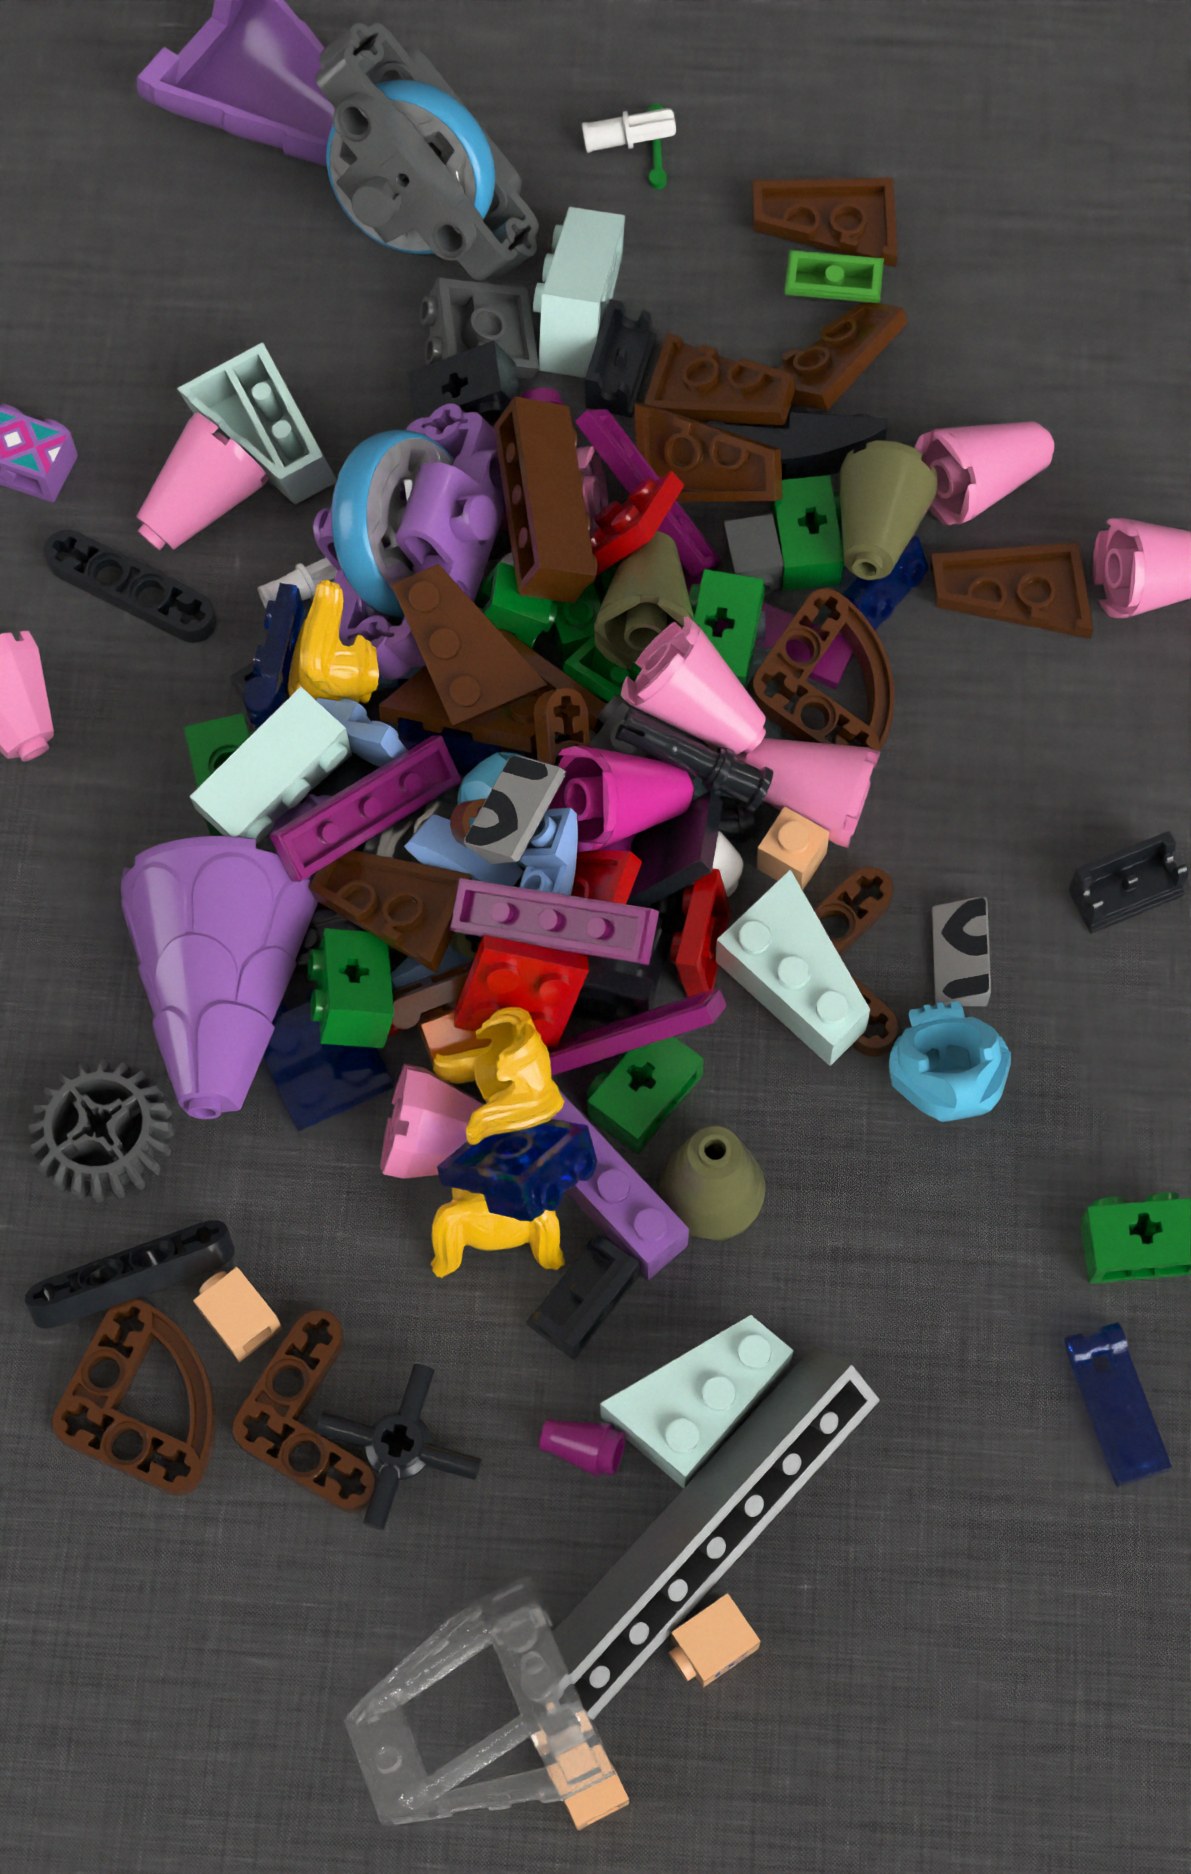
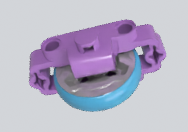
[313,403,506,680]

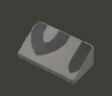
[464,756,566,864]
[931,897,991,1006]

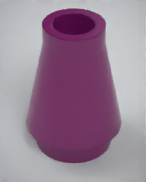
[539,1418,626,1478]

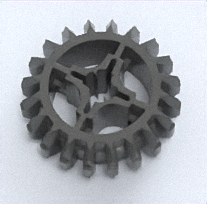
[28,1058,175,1203]

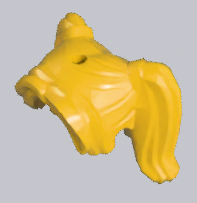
[288,580,379,703]
[433,1007,564,1145]
[430,1153,565,1278]

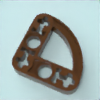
[747,588,894,751]
[52,1299,216,1496]

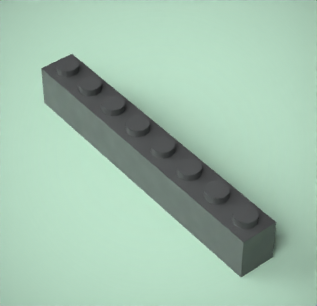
[512,1346,880,1738]

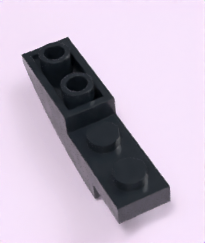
[705,410,888,480]

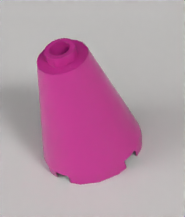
[547,745,694,853]

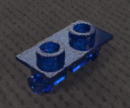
[841,535,929,630]

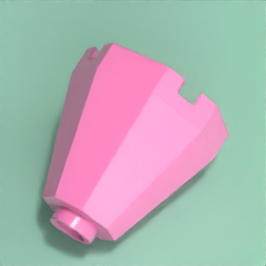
[0,631,54,762]
[380,1064,512,1179]

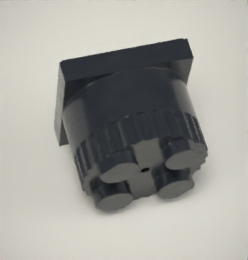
[571,917,670,1024]

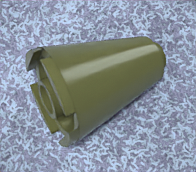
[839,440,938,580]
[594,531,695,670]
[658,1126,765,1241]

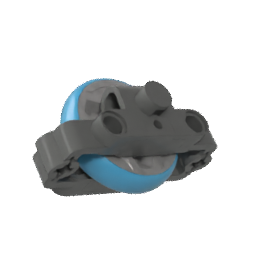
[316,23,539,281]

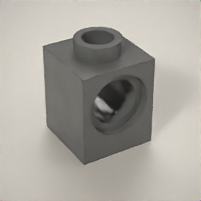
[722,514,784,596]

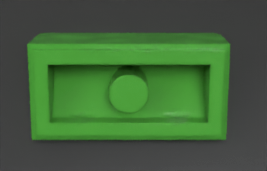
[784,250,884,303]

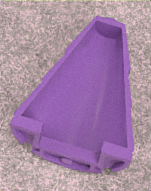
[137,0,335,166]
[121,836,318,1119]

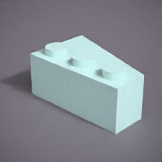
[533,207,625,378]
[177,342,337,505]
[190,687,352,844]
[716,869,870,1066]
[600,1315,794,1489]

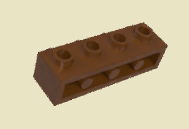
[494,396,597,603]

